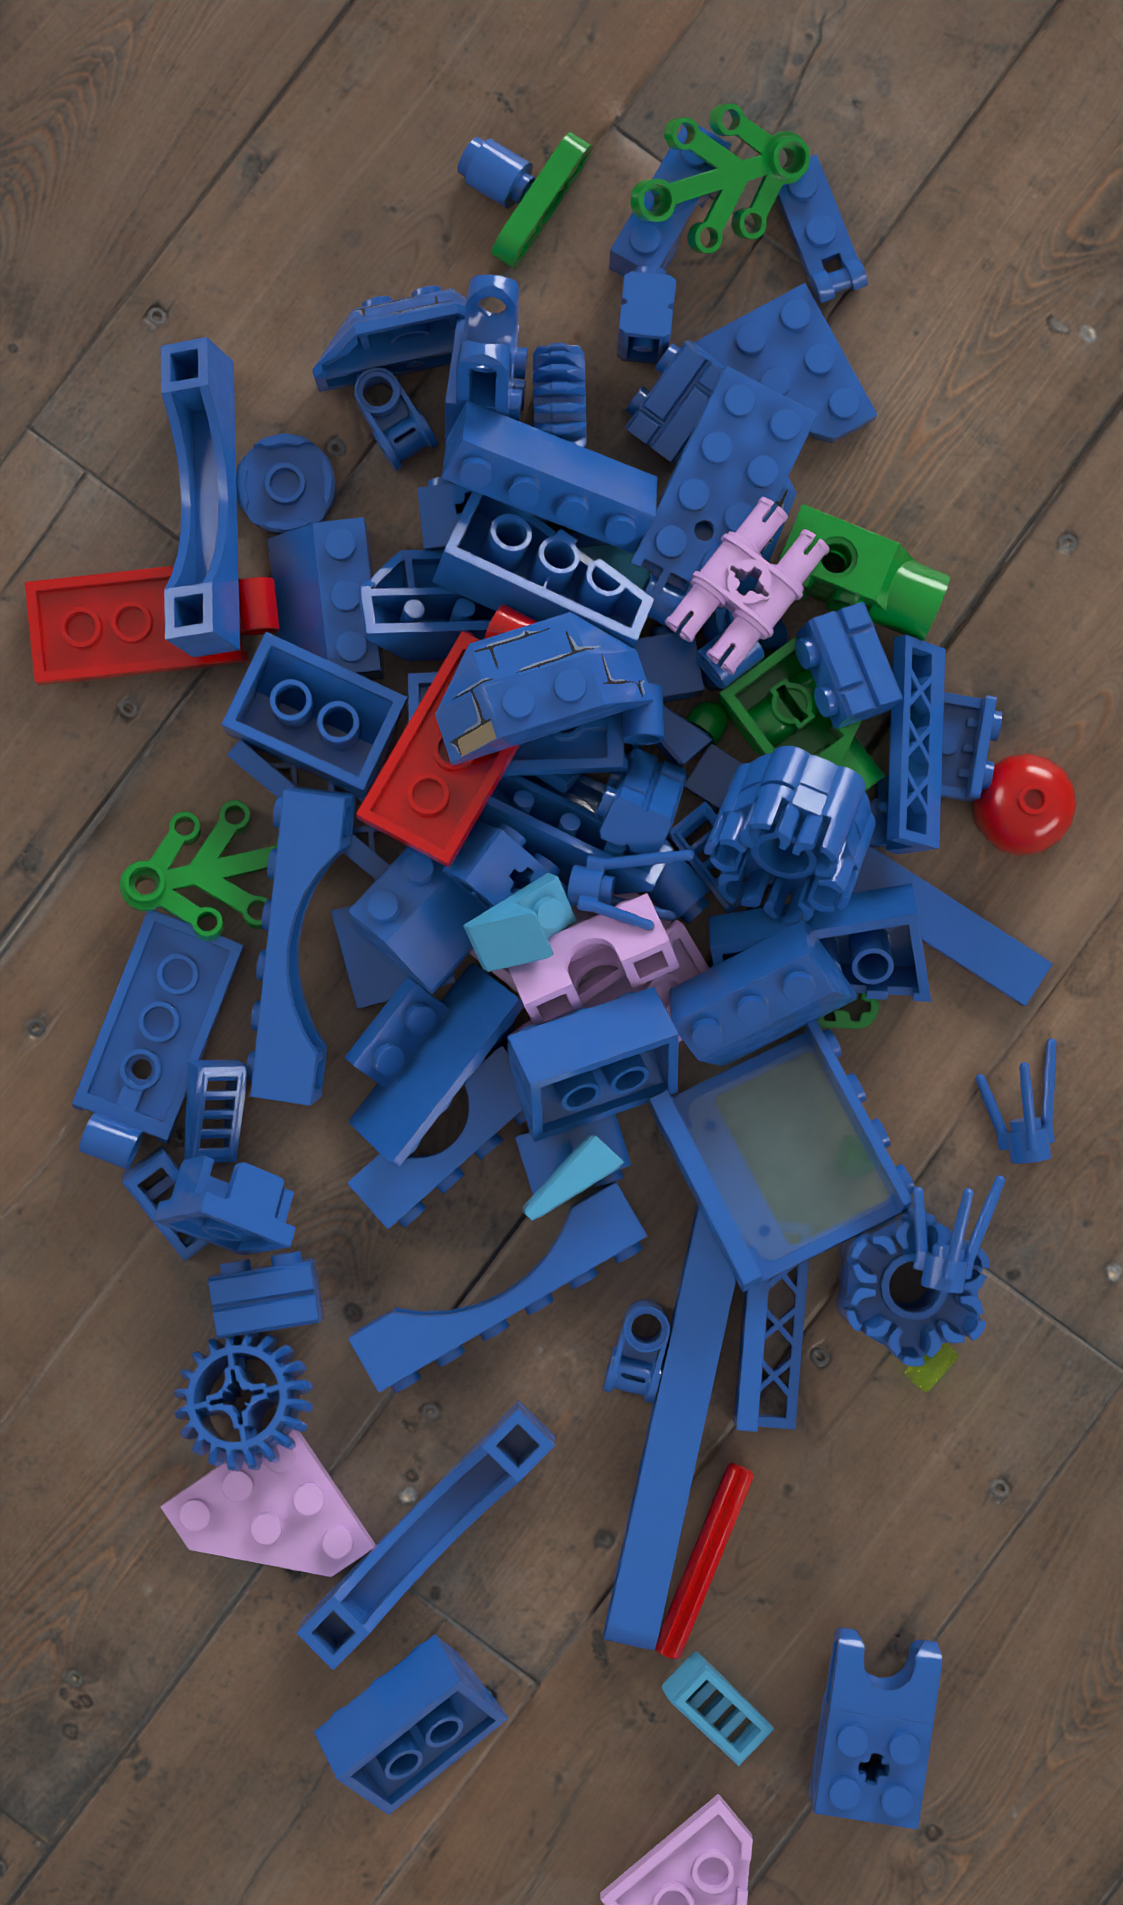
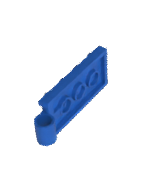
[630,366,818,633]
[408,672,665,776]
[72,910,246,1170]

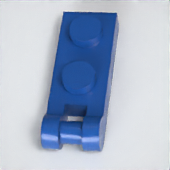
[776,154,868,304]

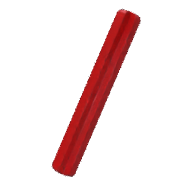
[655,1463,754,1660]

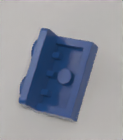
[941,692,1002,802]

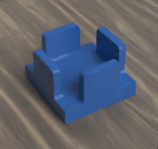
[154,1155,296,1256]

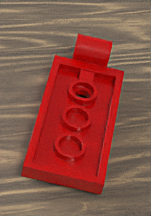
[25,564,280,685]
[356,604,538,868]

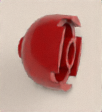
[971,753,1077,856]

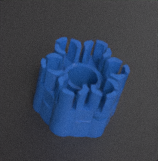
[704,746,876,926]
[836,1206,990,1366]

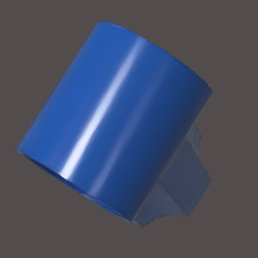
[695,627,764,692]

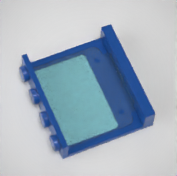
[649,1018,915,1293]

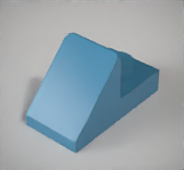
[463,873,577,972]

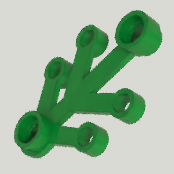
[630,103,810,254]
[119,800,278,941]

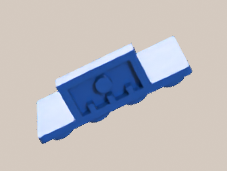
[345,963,524,1167]

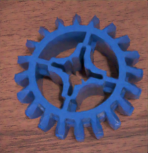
[533,343,587,448]
[173,1332,313,1472]

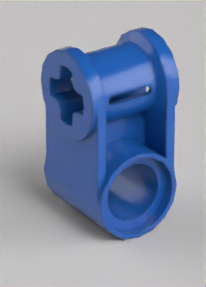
[355,367,439,472]
[602,1299,670,1404]

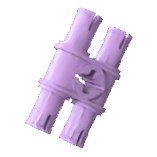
[665,497,830,674]

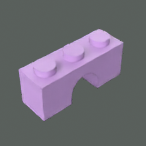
[508,893,680,1025]

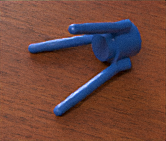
[567,850,694,930]
[975,1038,1057,1164]
[913,1175,1005,1293]

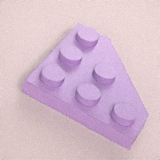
[161,1429,375,1577]
[600,1793,753,1905]

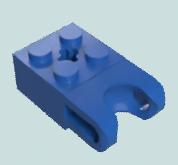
[445,274,528,447]
[809,1627,942,1829]

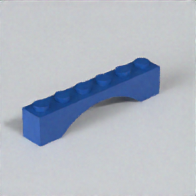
[161,337,240,657]
[246,786,356,1106]
[348,1181,647,1393]
[296,1400,555,1670]

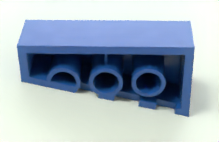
[432,490,654,648]
[709,883,931,1002]

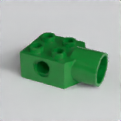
[777,504,951,641]
[716,636,885,791]

